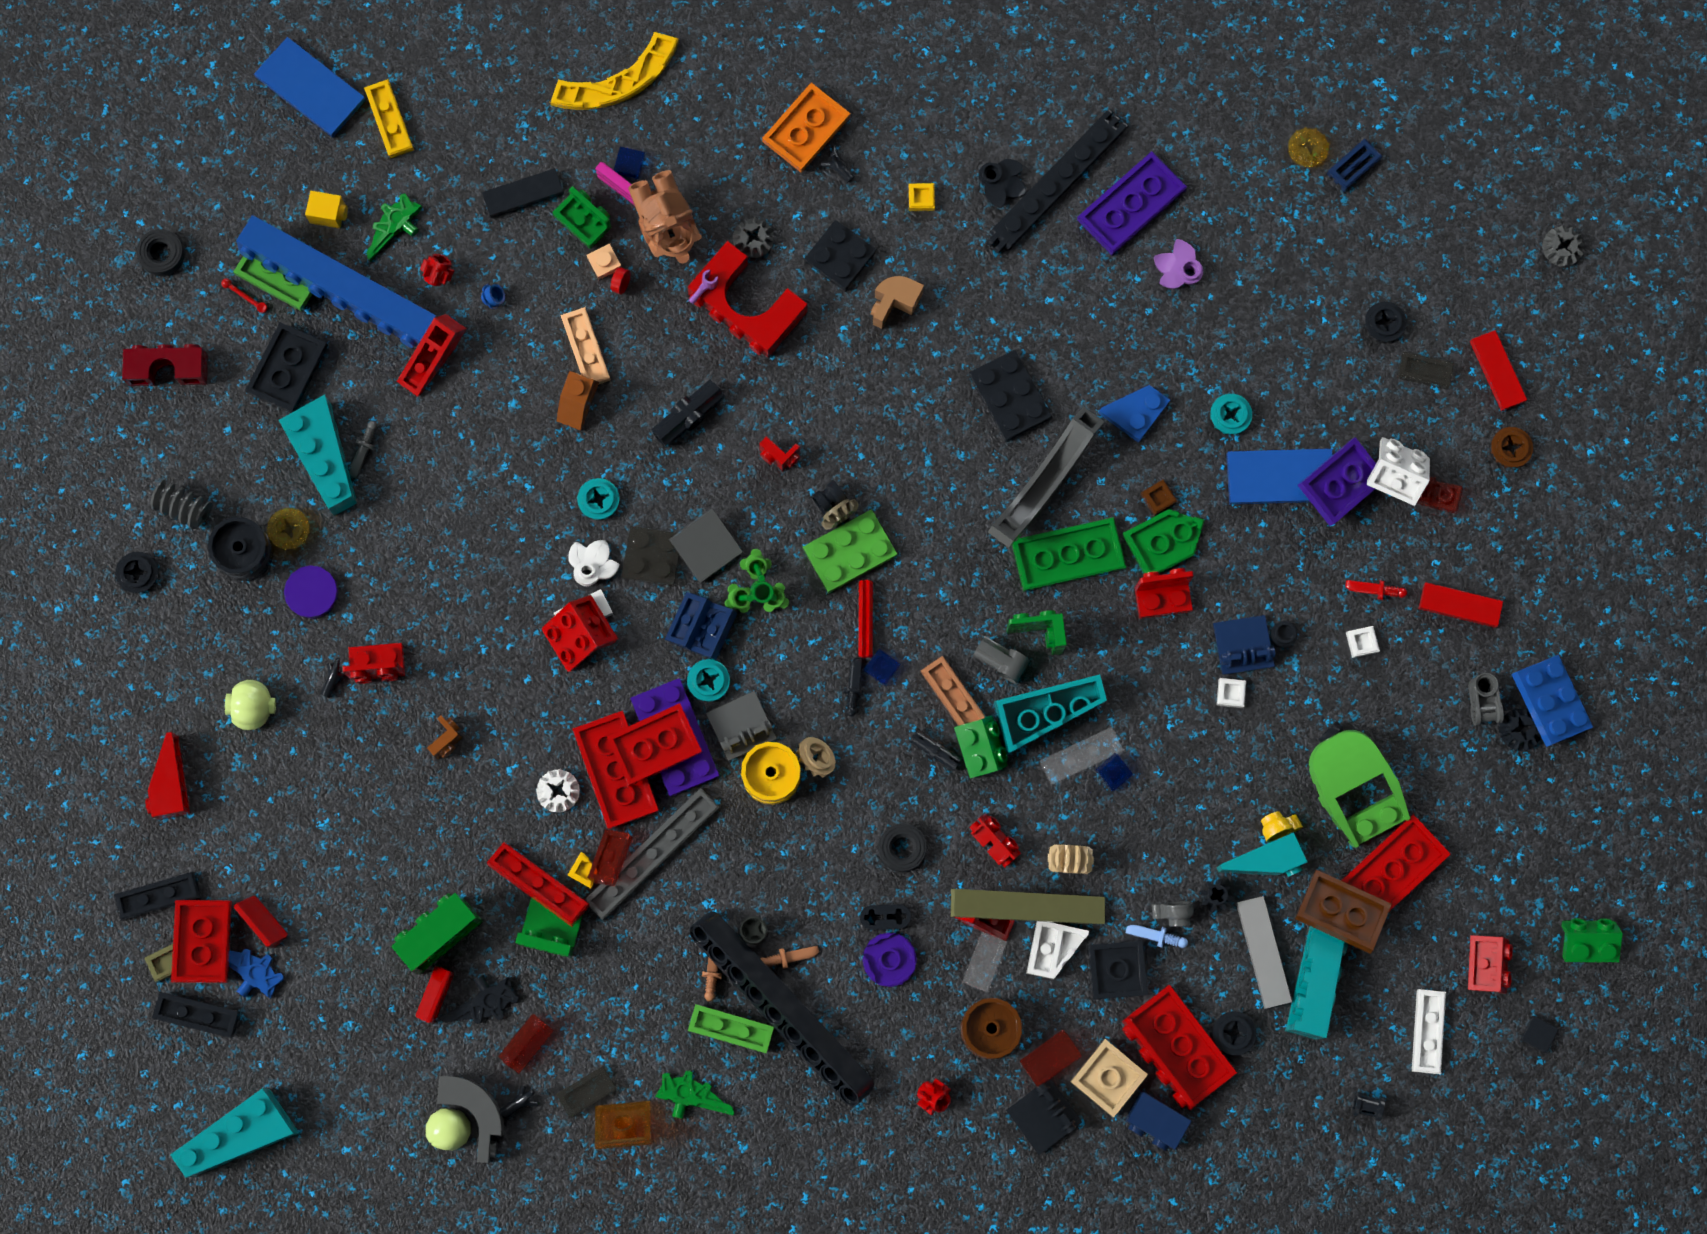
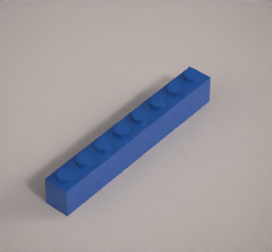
[236,215,436,348]

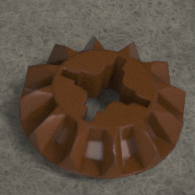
[1491,427,1533,468]

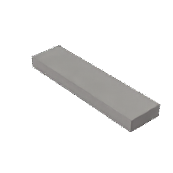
[1236,896,1292,1009]

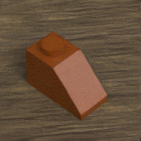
[556,371,599,430]

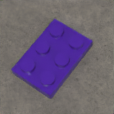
[1298,437,1376,526]

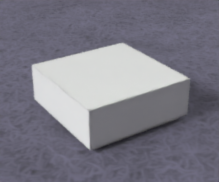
[1346,626,1380,658]
[1216,678,1246,708]

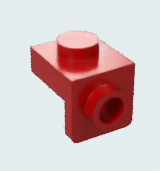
[759,436,801,471]

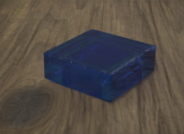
[614,146,645,179]
[863,648,901,687]
[1095,753,1133,791]

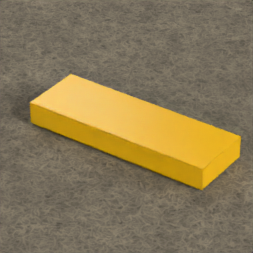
[364,79,414,159]

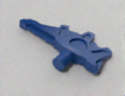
[229,949,284,999]

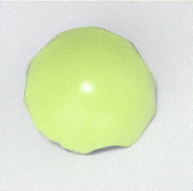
[426,1108,471,1151]

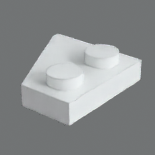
[1026,921,1089,979]

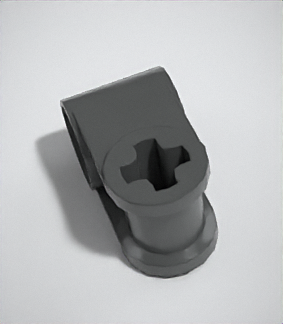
[1468,673,1504,726]

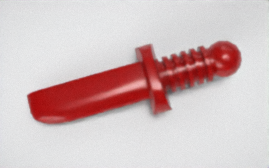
[1346,580,1407,600]

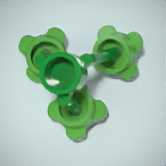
[725,549,789,613]

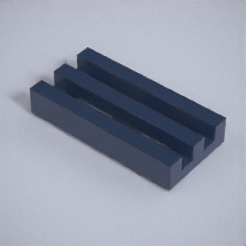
[1327,139,1382,192]

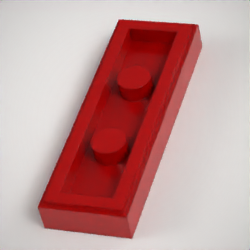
[1470,330,1527,412]
[1418,582,1503,628]

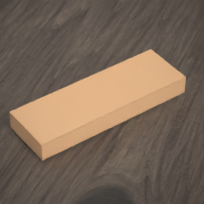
[561,307,611,384]

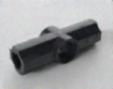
[651,380,725,448]

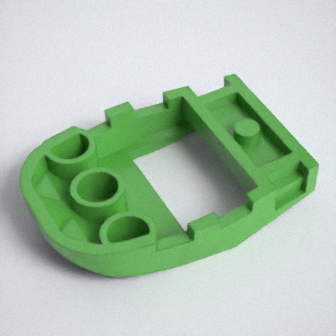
[1309,730,1410,848]

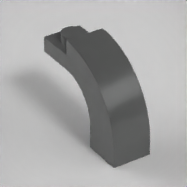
[437,1076,505,1163]

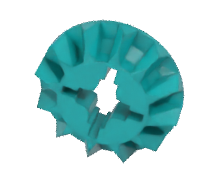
[1210,394,1252,435]
[577,478,619,520]
[687,659,730,702]

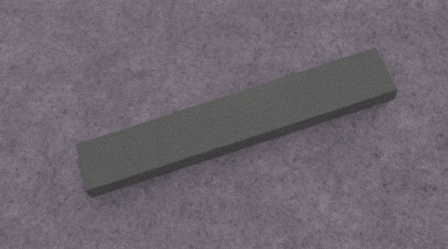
[585,788,719,920]

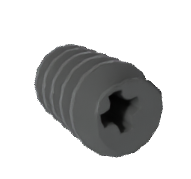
[150,479,213,530]

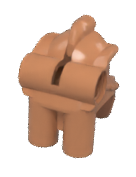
[628,170,701,263]

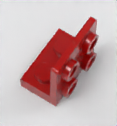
[1134,568,1194,619]
[542,595,618,672]
[343,643,405,684]

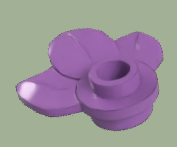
[1154,239,1203,289]

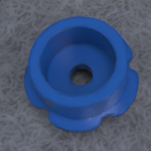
[481,284,505,309]

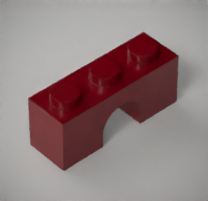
[122,344,208,386]

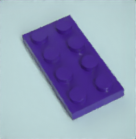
[630,678,720,797]

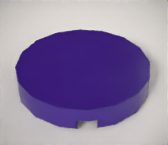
[284,565,338,619]
[862,932,917,987]

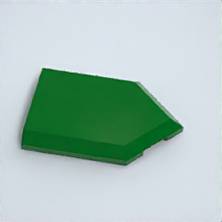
[1123,509,1204,574]

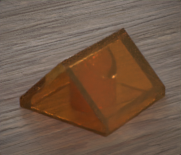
[595,1101,653,1149]

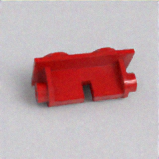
[969,814,1021,868]

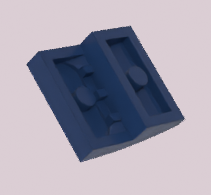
[665,592,737,661]

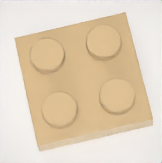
[1070,1039,1148,1117]

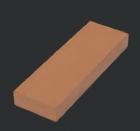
[921,656,985,725]

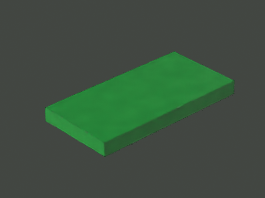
[1012,517,1126,592]

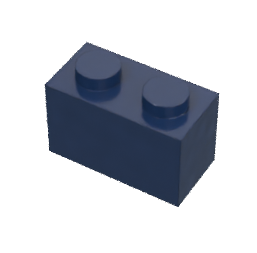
[1125,1092,1191,1151]

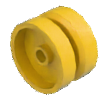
[741,742,801,805]

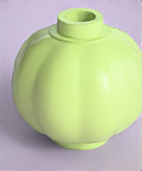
[225,680,276,730]

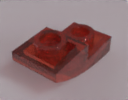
[1417,477,1463,514]

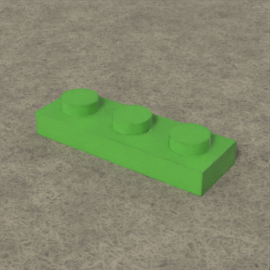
[688,1004,774,1054]

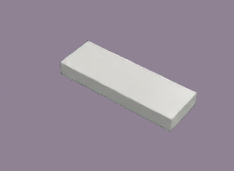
[1412,989,1446,1074]

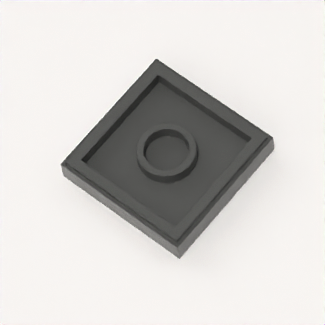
[669,509,743,583]

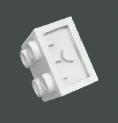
[1367,437,1430,506]

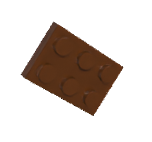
[1295,870,1391,954]

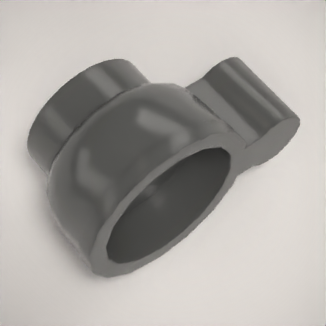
[1152,901,1194,926]

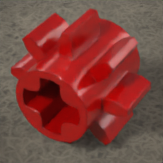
[420,254,455,286]
[917,1078,951,1115]

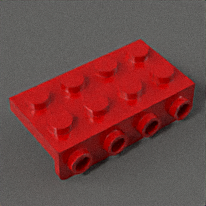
[1121,985,1237,1110]

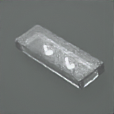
[1039,727,1123,785]

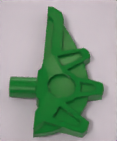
[367,194,422,262]
[655,1071,734,1119]

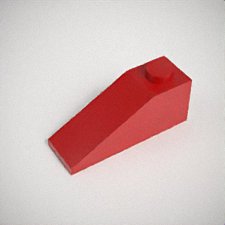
[397,314,467,397]
[145,732,190,820]

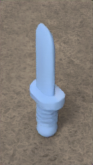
[1125,925,1188,948]

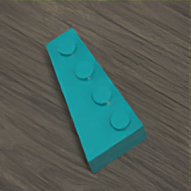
[279,395,357,516]
[994,675,1107,753]
[1285,926,1348,1040]
[170,1088,300,1178]

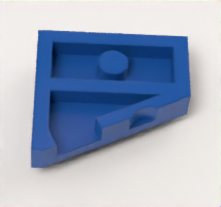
[1098,385,1170,443]

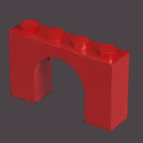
[688,241,808,358]

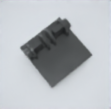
[706,691,777,761]

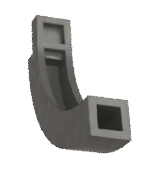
[988,407,1104,548]

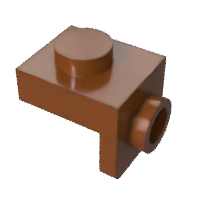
[427,716,462,759]

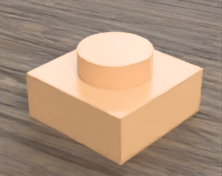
[587,244,621,280]

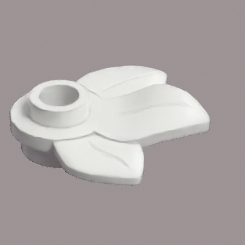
[569,540,620,586]

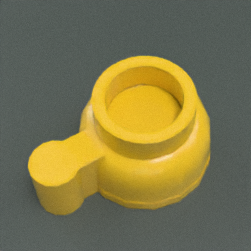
[1261,811,1303,843]

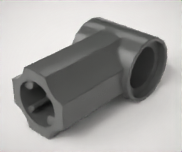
[973,636,1030,684]

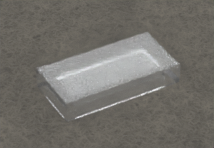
[962,932,1007,993]

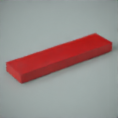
[487,842,589,927]

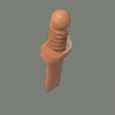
[760,945,819,969]
[702,957,722,1001]

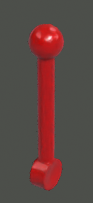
[221,278,268,314]

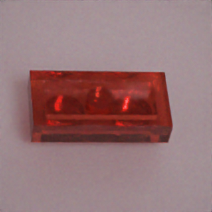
[587,829,633,886]

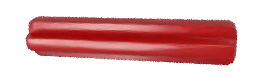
[858,580,873,658]

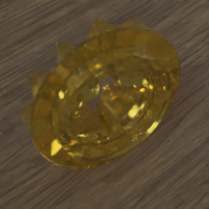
[1288,127,1330,167]
[267,508,310,550]

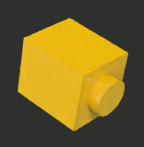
[305,191,348,229]

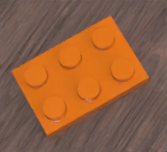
[762,83,850,173]

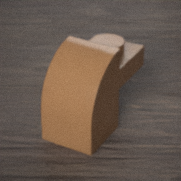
[871,276,924,329]

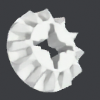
[536,769,580,812]

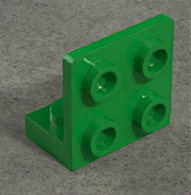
[1006,610,1066,655]
[515,898,583,958]

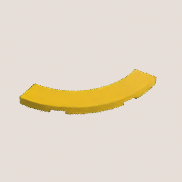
[550,32,679,110]

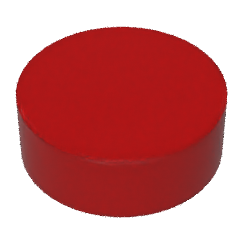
[610,267,631,295]

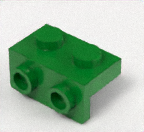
[552,186,612,249]
[954,715,1008,778]
[1561,918,1623,962]

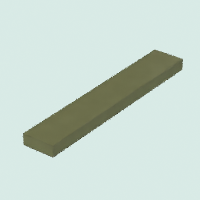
[951,889,1105,925]

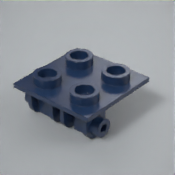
[1213,615,1275,675]

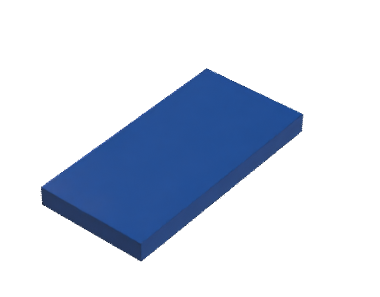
[254,37,366,138]
[1226,449,1332,505]

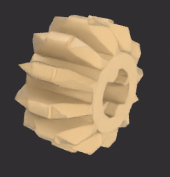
[1048,845,1094,874]

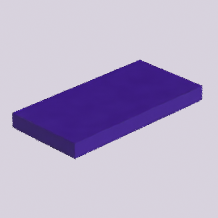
[1077,151,1187,256]

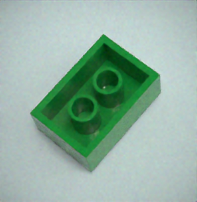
[391,893,483,974]

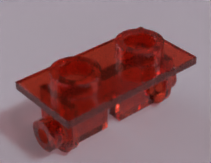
[498,1014,554,1074]

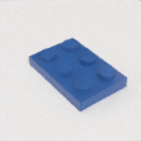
[1511,655,1593,747]

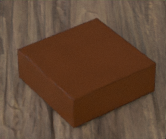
[1140,479,1177,516]

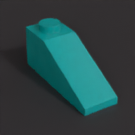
[1216,832,1307,877]

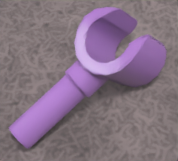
[688,270,718,304]

